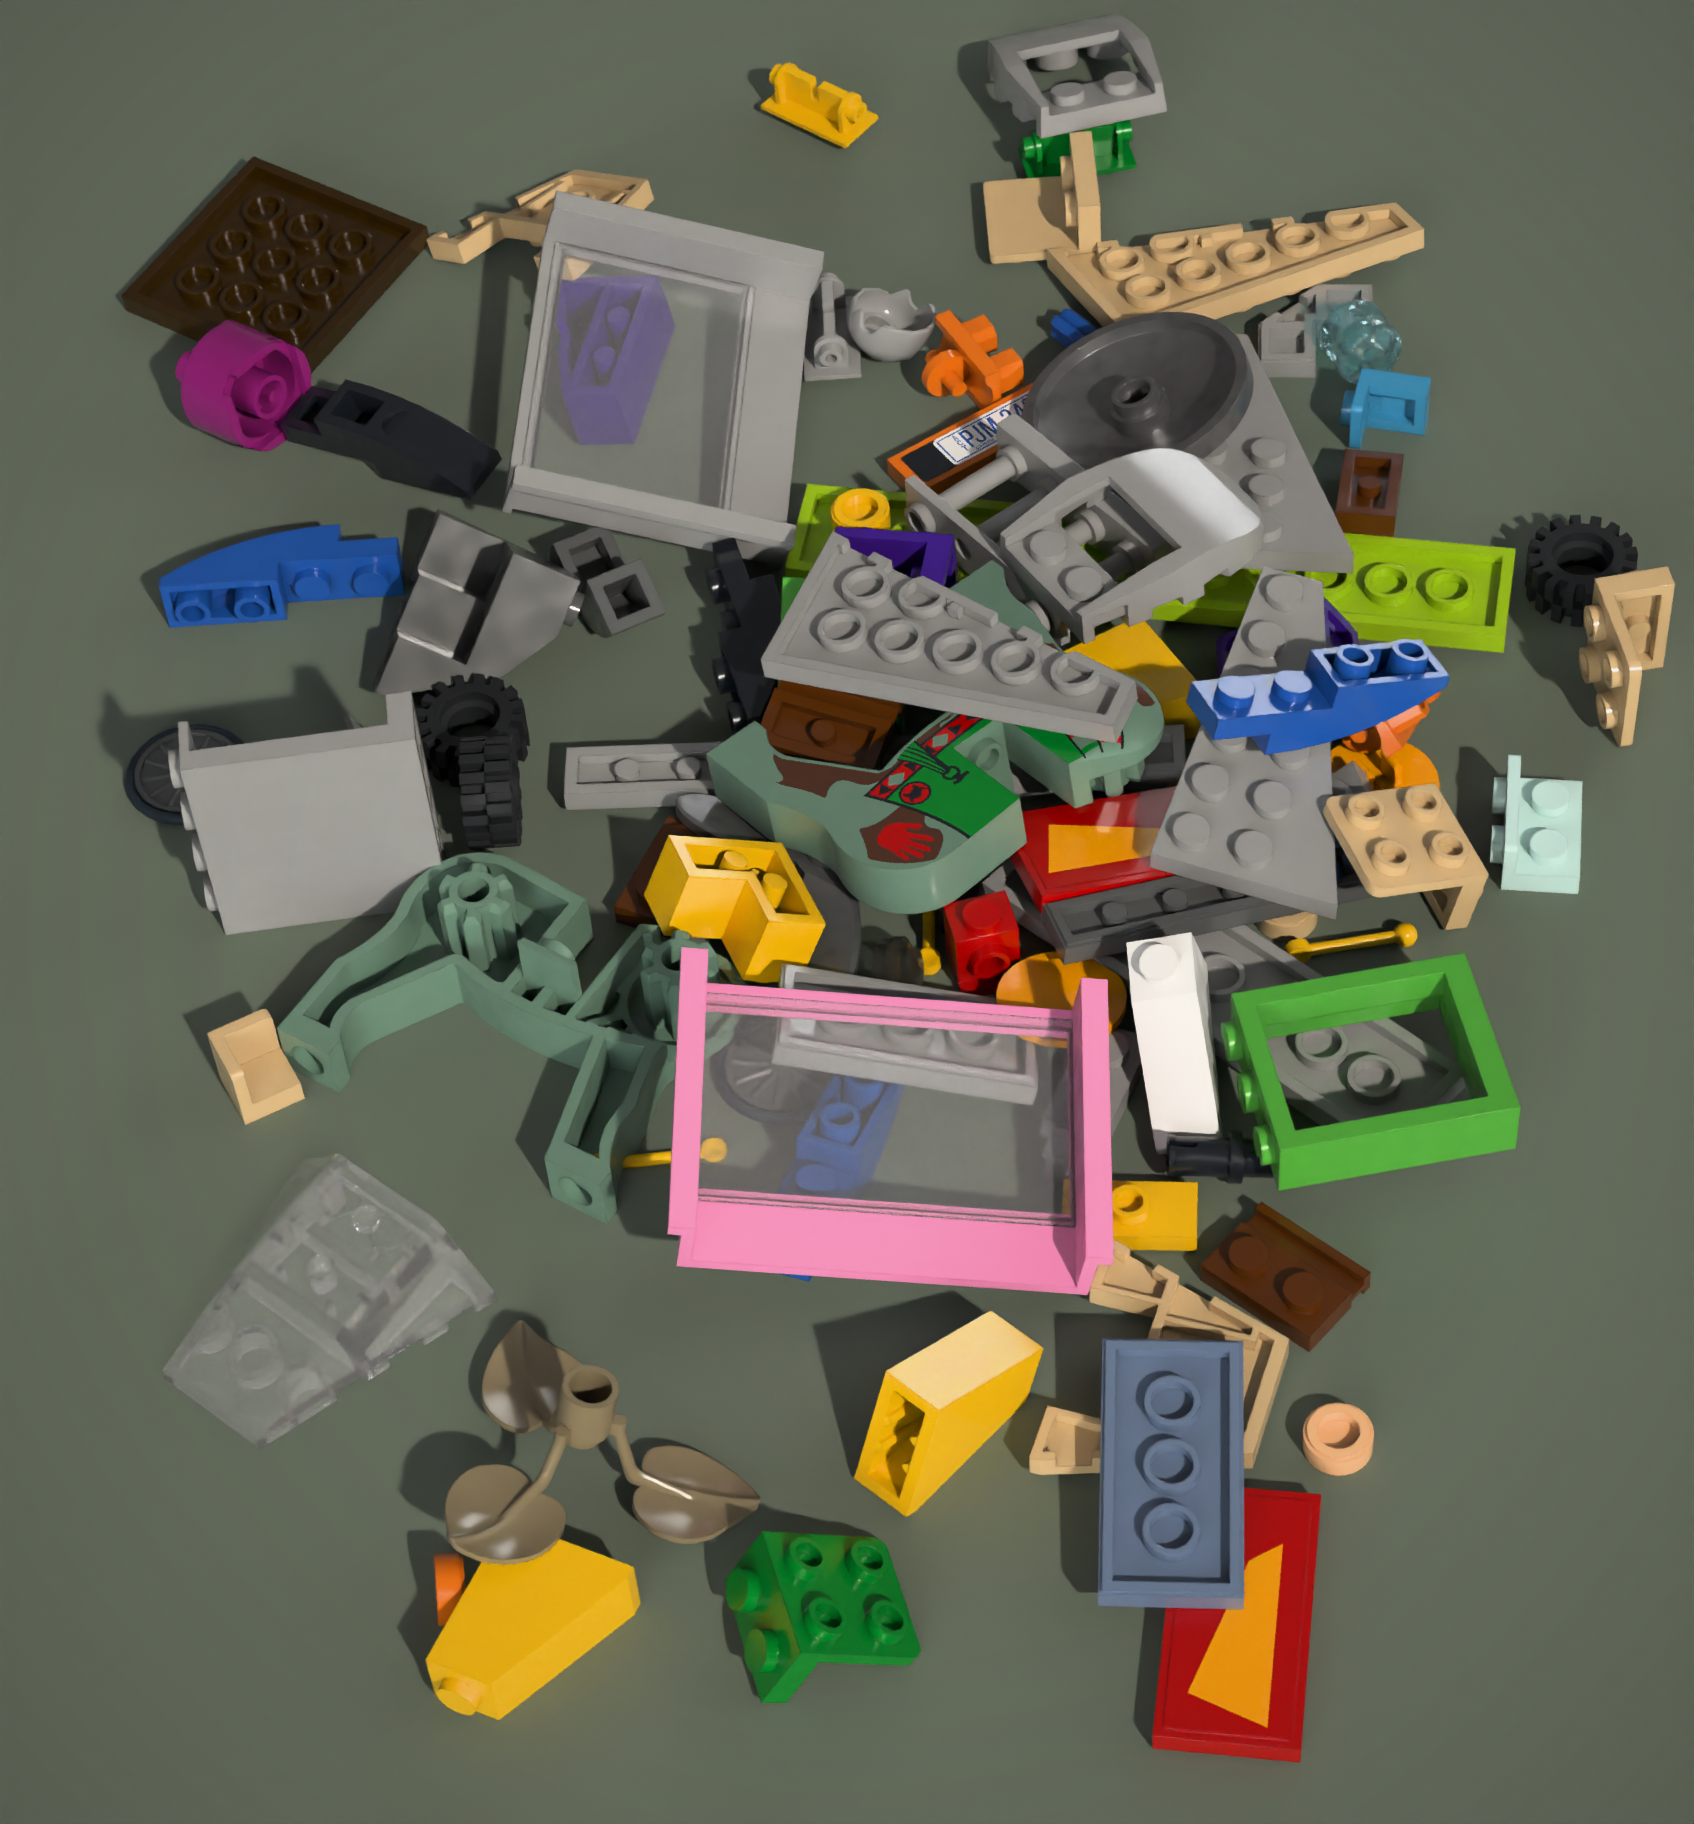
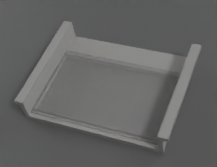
[502,190,824,572]

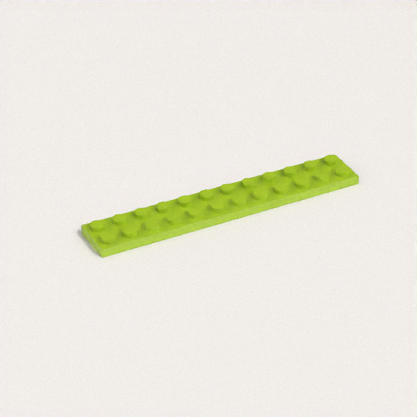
[785,484,1516,653]

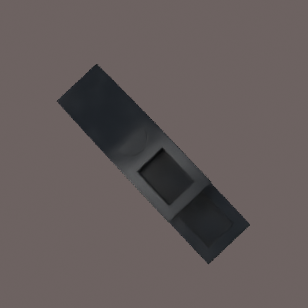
[280,379,502,500]
[705,539,781,735]

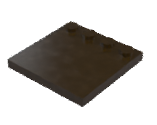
[121,156,429,374]

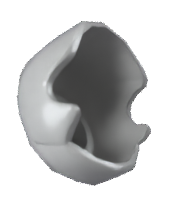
[845,288,936,362]

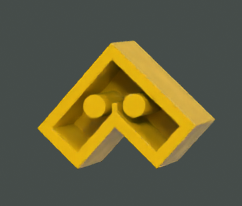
[644,835,826,983]

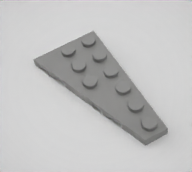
[1171,334,1354,573]
[761,531,1138,744]
[1150,566,1338,920]

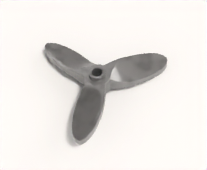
[675,794,861,975]

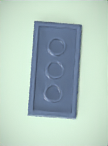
[1098,1338,1244,1610]

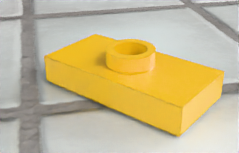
[1062,1180,1198,1251]

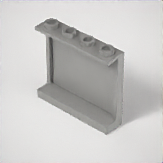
[168,691,446,935]

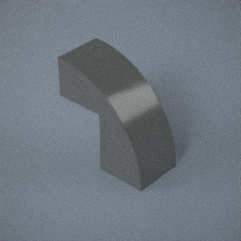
[547,527,666,638]

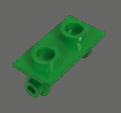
[1018,120,1137,178]

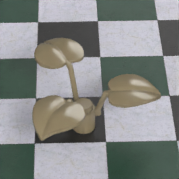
[444,1320,761,1565]

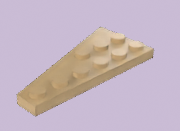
[1046,202,1424,327]

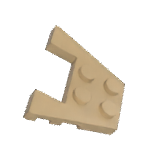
[426,169,654,282]
[1029,1240,1289,1475]

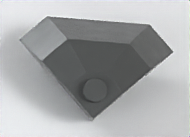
[373,509,585,697]

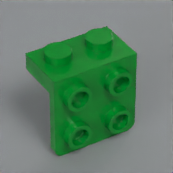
[724,1531,921,1703]

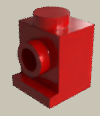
[943,890,1020,996]

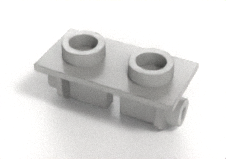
[804,273,862,381]

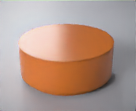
[434,1552,465,1626]

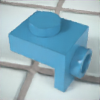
[1340,368,1431,449]

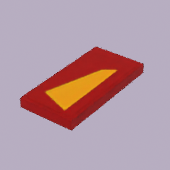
[1009,786,1177,913]
[1152,1487,1321,1763]

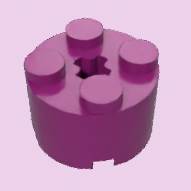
[175,320,312,451]

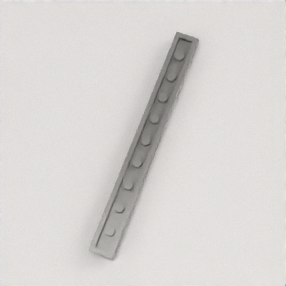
[564,724,1186,810]

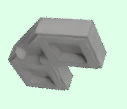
[1258,284,1373,378]

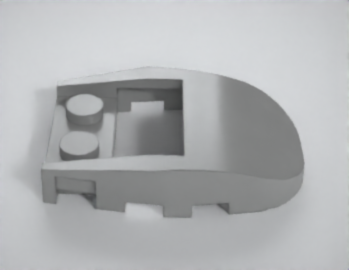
[987,14,1167,139]
[999,448,1264,644]

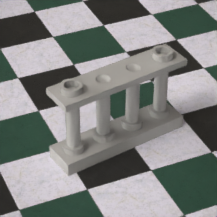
[904,413,1171,651]

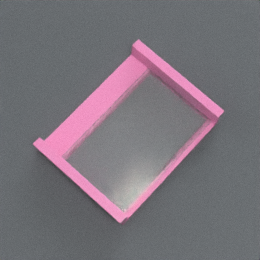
[667,947,1114,1295]

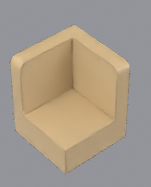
[207,1009,305,1125]

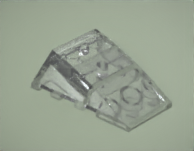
[161,1154,497,1449]

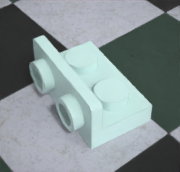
[1490,754,1583,894]

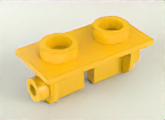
[761,62,878,149]

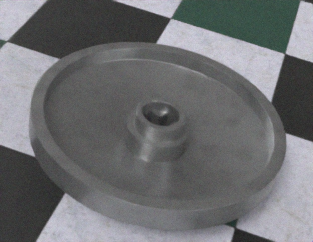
[1022,312,1254,491]

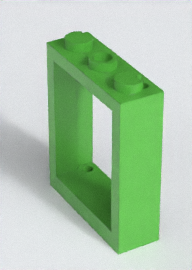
[1221,953,1521,1191]

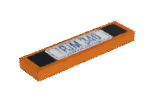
[887,382,1034,495]

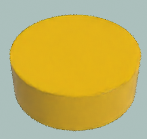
[831,488,891,532]

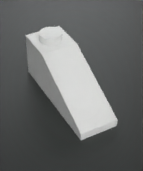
[1126,932,1223,1155]

